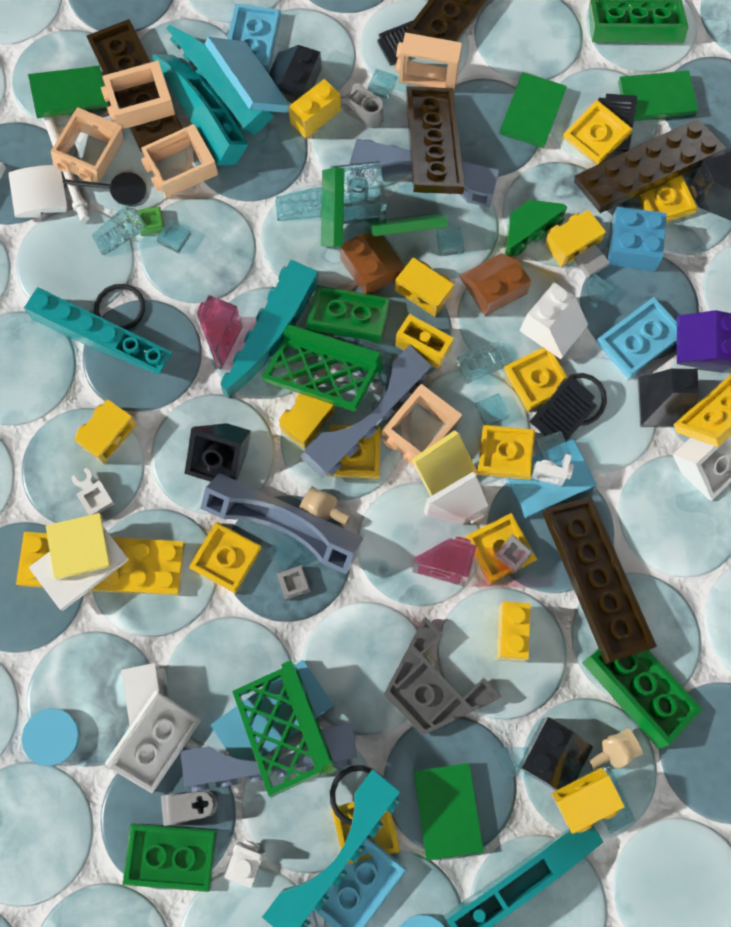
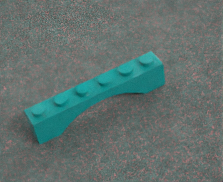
[262,769,401,927]

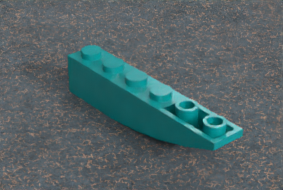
[166,25,274,136]
[152,54,249,166]
[221,260,319,398]
[24,287,172,375]
[444,826,604,927]

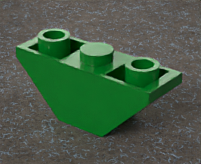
[504,200,567,257]

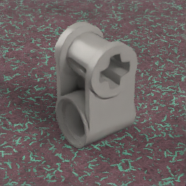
[341,83,383,128]
[161,790,218,826]

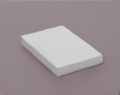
[29,527,129,611]
[104,690,202,794]

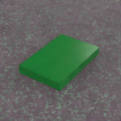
[28,65,109,119]
[618,70,698,121]
[499,72,567,148]
[321,167,345,247]
[368,212,448,236]
[306,285,391,343]
[413,763,484,861]
[122,823,217,892]

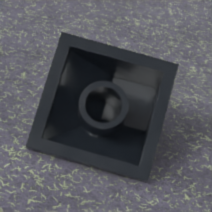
[638,368,699,428]
[184,423,251,482]

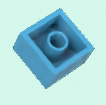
[607,207,667,271]

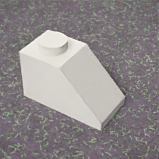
[121,663,167,726]

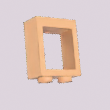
[396,33,462,90]
[101,61,175,129]
[51,107,124,183]
[141,124,218,199]
[382,384,462,467]

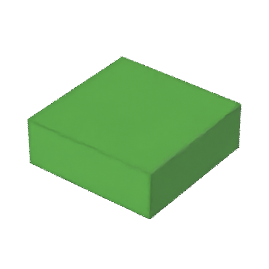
[136,206,165,236]

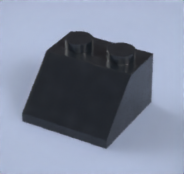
[269,45,322,103]
[689,152,731,221]
[517,717,593,791]

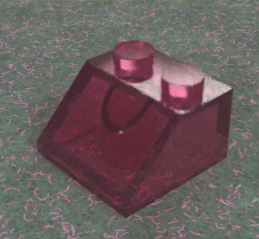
[197,295,243,370]
[412,537,477,587]

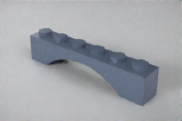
[350,138,499,208]
[300,345,432,478]
[200,473,364,574]
[180,723,357,792]

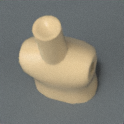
[299,486,350,525]
[588,727,643,770]

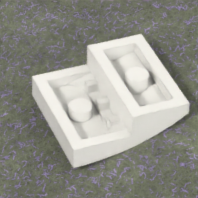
[8,165,67,218]

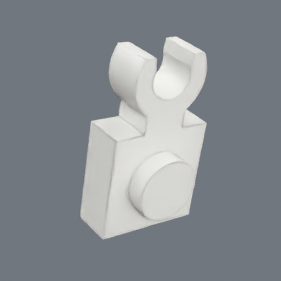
[72,468,115,515]

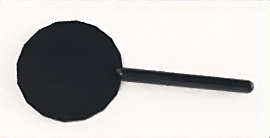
[62,172,146,206]

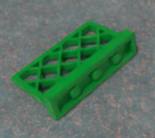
[262,324,383,412]
[232,660,337,798]

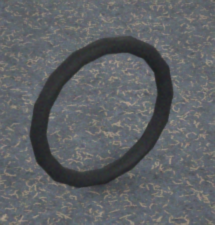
[94,284,145,330]
[556,373,607,426]
[329,765,373,826]

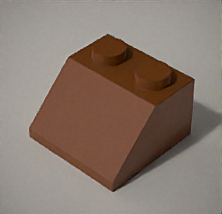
[340,233,405,295]
[459,253,532,316]

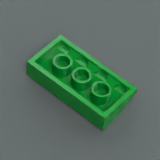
[589,0,689,43]
[582,648,703,749]

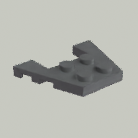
[384,617,501,736]

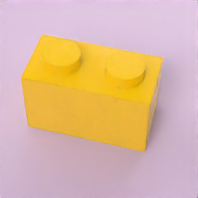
[288,79,341,139]
[544,209,606,268]
[395,257,454,317]
[395,314,454,370]
[279,388,336,449]
[74,399,137,464]
[496,601,531,662]
[551,767,625,834]

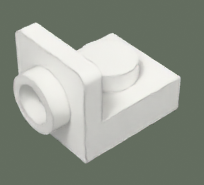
[531,454,574,486]
[224,840,265,888]

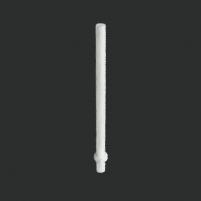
[43,117,90,223]

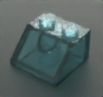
[331,161,387,224]

